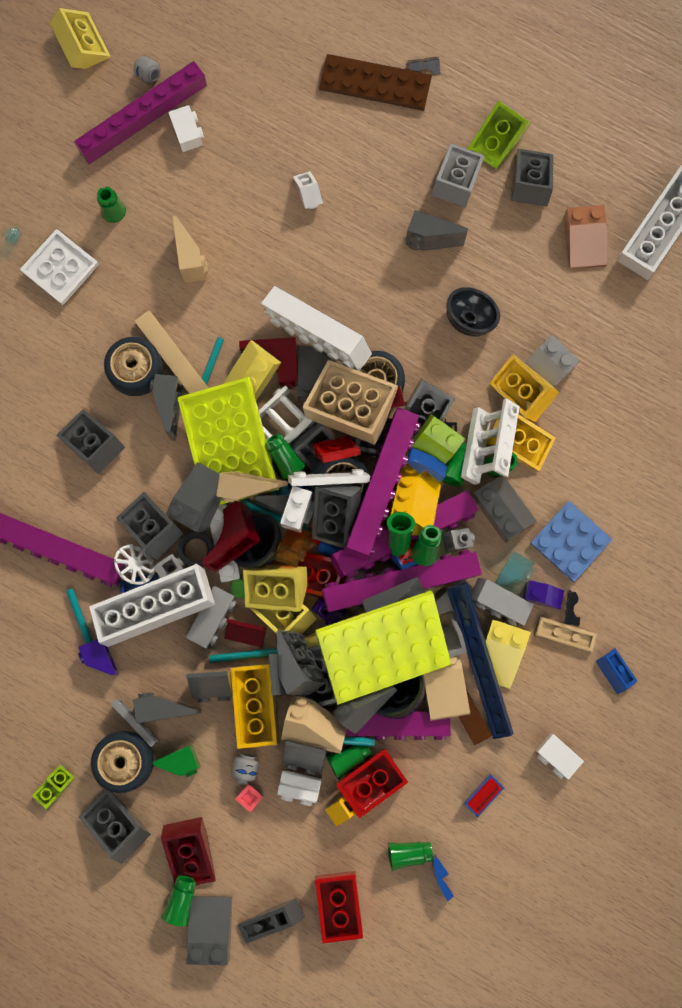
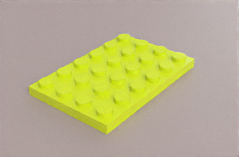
[177,377,279,505]
[315,590,451,705]

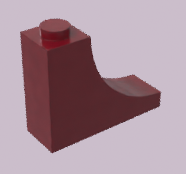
[239,337,298,389]
[202,501,260,573]

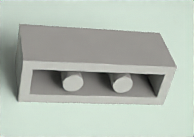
[471,578,534,627]
[186,586,237,649]

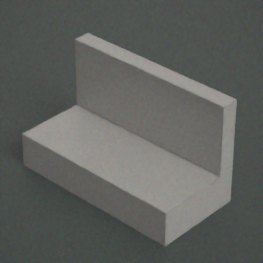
[442,612,467,658]

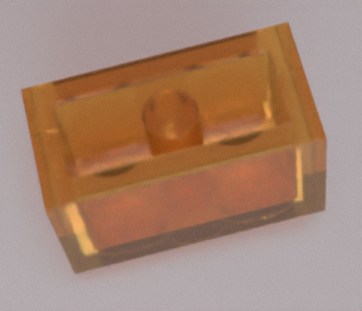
[275,528,314,568]

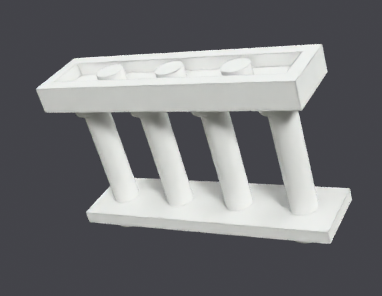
[259,386,315,464]
[461,398,520,485]

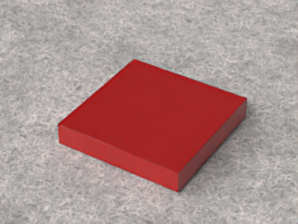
[312,436,361,463]

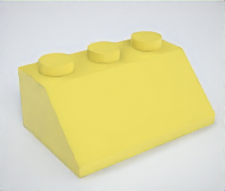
[49,8,110,69]
[223,340,281,401]
[243,564,307,612]

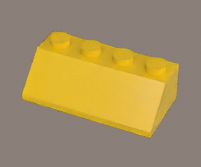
[391,463,442,535]
[231,664,280,749]

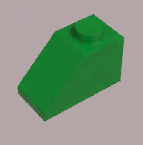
[152,745,201,778]

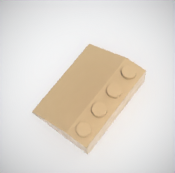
[302,360,398,445]

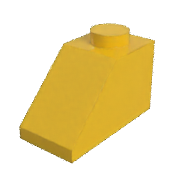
[325,796,356,827]

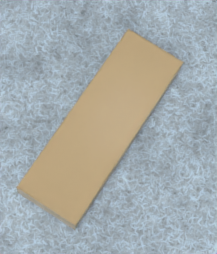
[535,617,597,653]

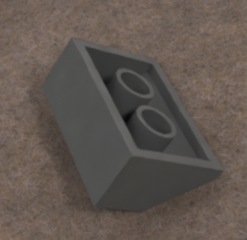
[472,476,537,543]
[312,484,361,548]

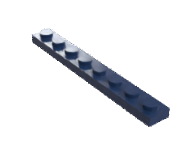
[446,582,514,739]

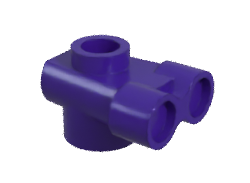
[312,598,346,626]

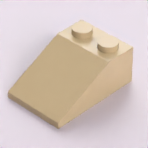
[173,216,209,283]
[216,471,288,503]
[422,655,470,721]
[281,695,347,754]

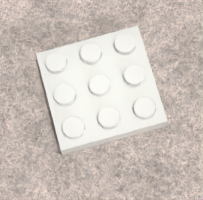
[20,229,99,305]

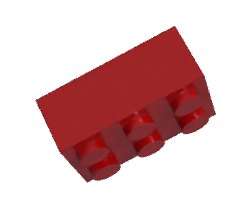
[315,871,363,944]

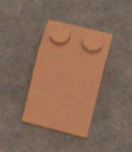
[564,205,607,269]

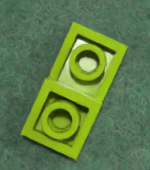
[32,764,75,810]

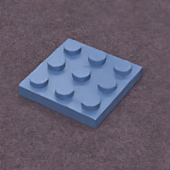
[530,501,613,582]

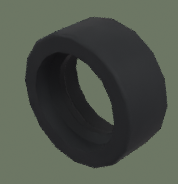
[177,531,214,568]

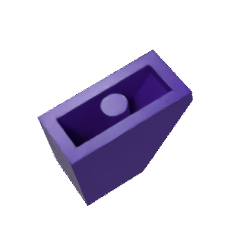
[523,580,565,610]
[78,639,119,676]

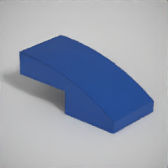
[407,448,447,482]
[432,854,454,901]

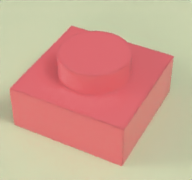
[235,783,263,813]

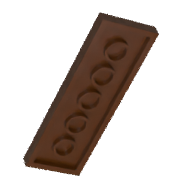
[319,54,432,111]

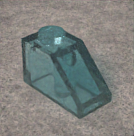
[495,551,535,587]

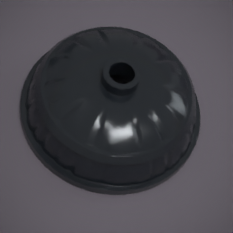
[446,287,500,337]
[234,514,282,568]
[376,675,425,719]

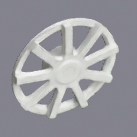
[114,544,155,585]

